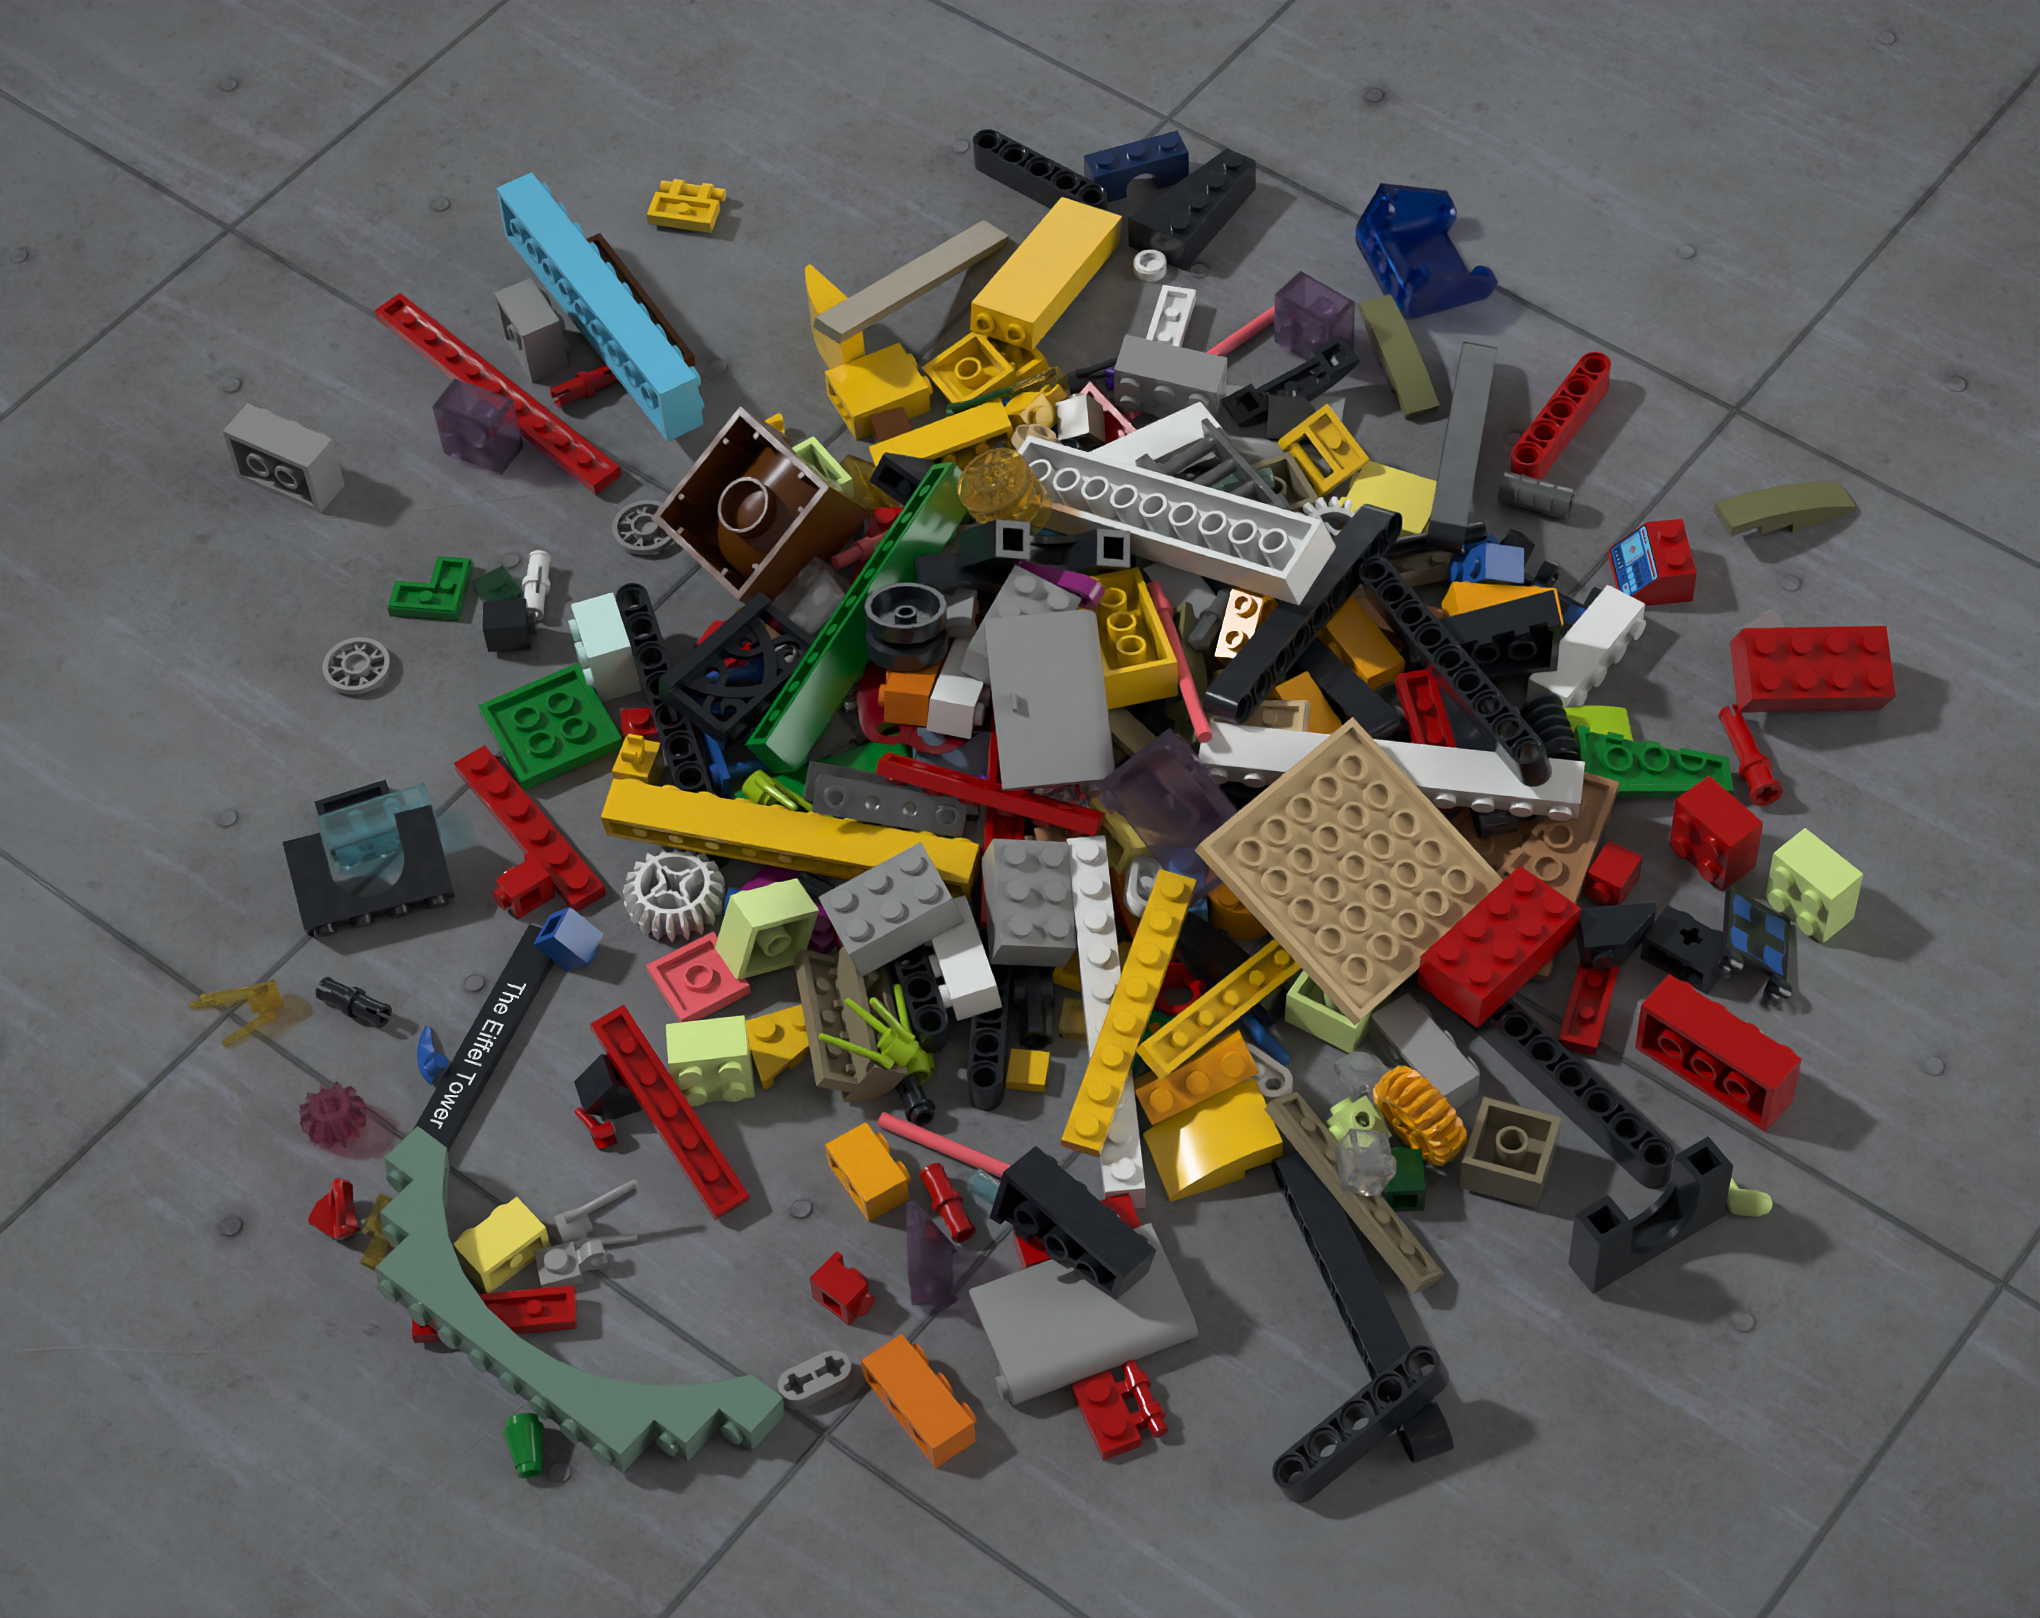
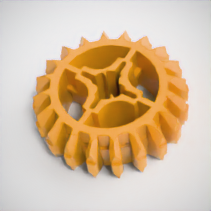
[1372,1066,1468,1166]

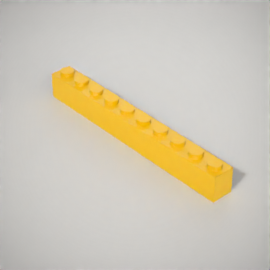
[601,778,982,902]

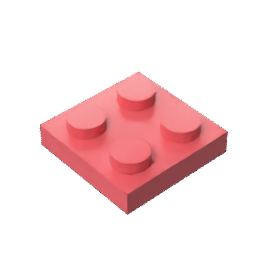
[646,931,751,1022]

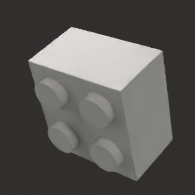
[494,278,570,383]

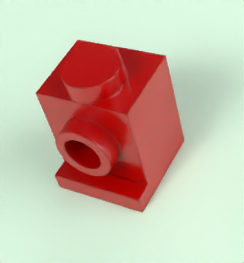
[492,851,555,920]
[809,1251,875,1325]

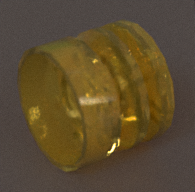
[957,447,1052,536]

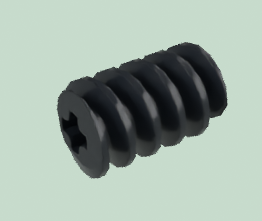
[1519,693,1581,761]

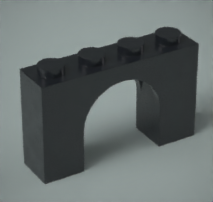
[958,519,1130,577]
[282,805,455,938]
[1568,1136,1734,1294]

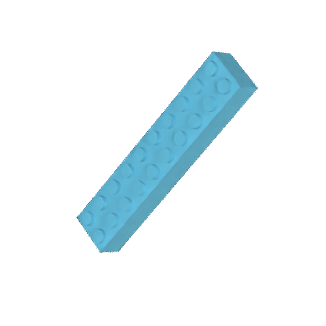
[496,172,705,442]

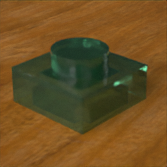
[472,565,522,602]

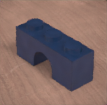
[1083,130,1189,203]

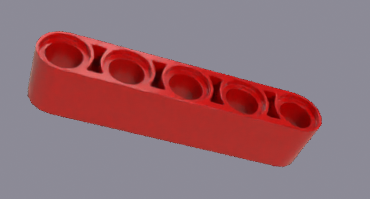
[1510,352,1611,479]

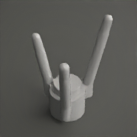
[554,1179,639,1250]

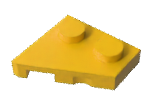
[745,1004,810,1090]

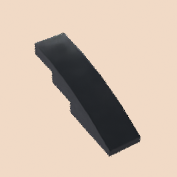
[1173,910,1288,1027]

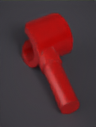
[574,1107,618,1149]

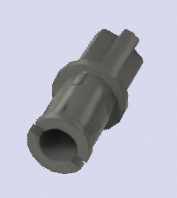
[1188,589,1231,651]

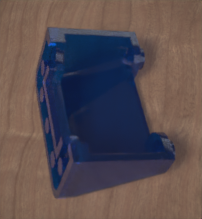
[1355,183,1498,320]

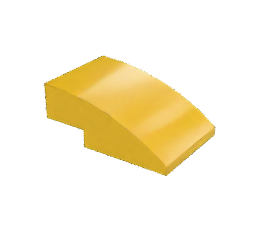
[805,264,865,369]
[922,331,1051,403]
[1143,1078,1283,1202]

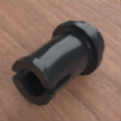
[895,1075,935,1126]

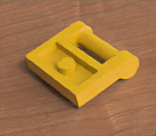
[1277,403,1370,498]

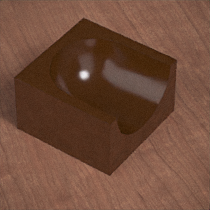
[651,406,871,616]

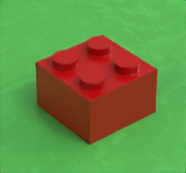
[1669,776,1763,891]

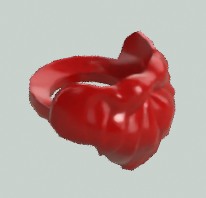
[1153,962,1207,1017]
[308,1178,361,1240]

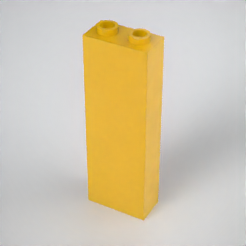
[970,197,1122,351]

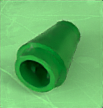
[503,1413,544,1479]

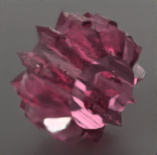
[299,1081,367,1150]

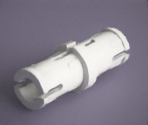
[522,550,552,621]

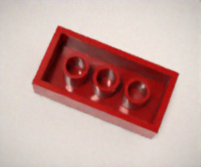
[1730,626,1896,713]
[1417,866,1581,1028]
[1635,974,1802,1133]

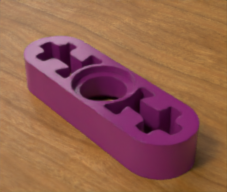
[1019,561,1105,610]

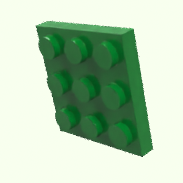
[478,663,623,790]

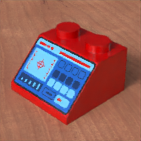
[1608,518,1697,606]

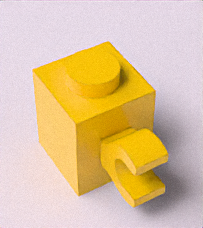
[1004,384,1067,432]
[612,734,665,786]

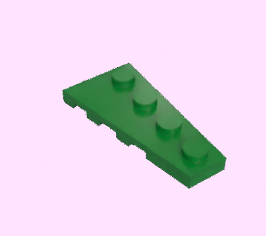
[1574,725,1734,798]

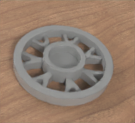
[612,500,674,555]
[322,637,391,695]

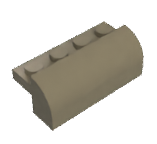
[794,946,908,1102]

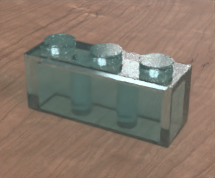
[316,782,442,872]

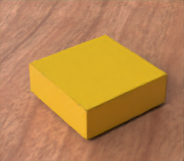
[1006,1049,1050,1092]

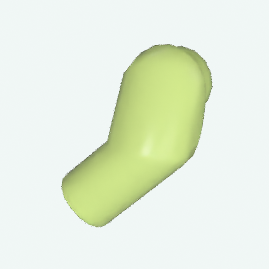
[1726,1177,1773,1217]

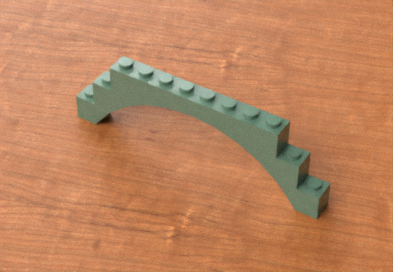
[375,1126,784,1474]

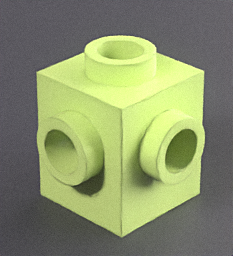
[1324,1095,1392,1161]

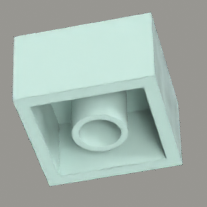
[568,592,642,702]

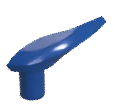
[417,1026,448,1085]

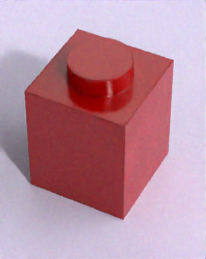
[1584,840,1643,906]

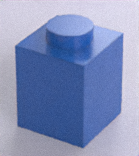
[533,907,604,972]

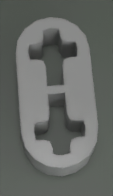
[777,1350,853,1410]

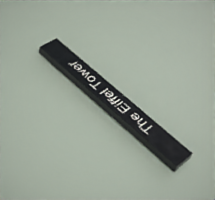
[412,924,554,1152]

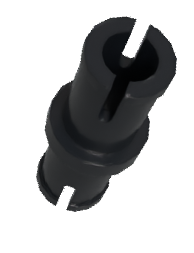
[316,977,392,1028]

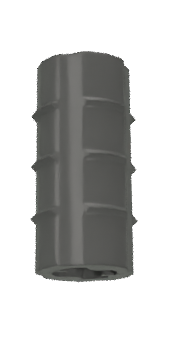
[1498,471,1575,520]

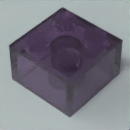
[1274,271,1355,362]
[432,378,524,475]

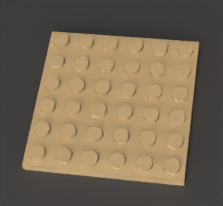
[1194,717,1503,1026]

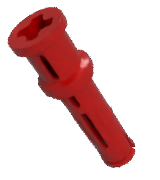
[1718,704,1783,806]

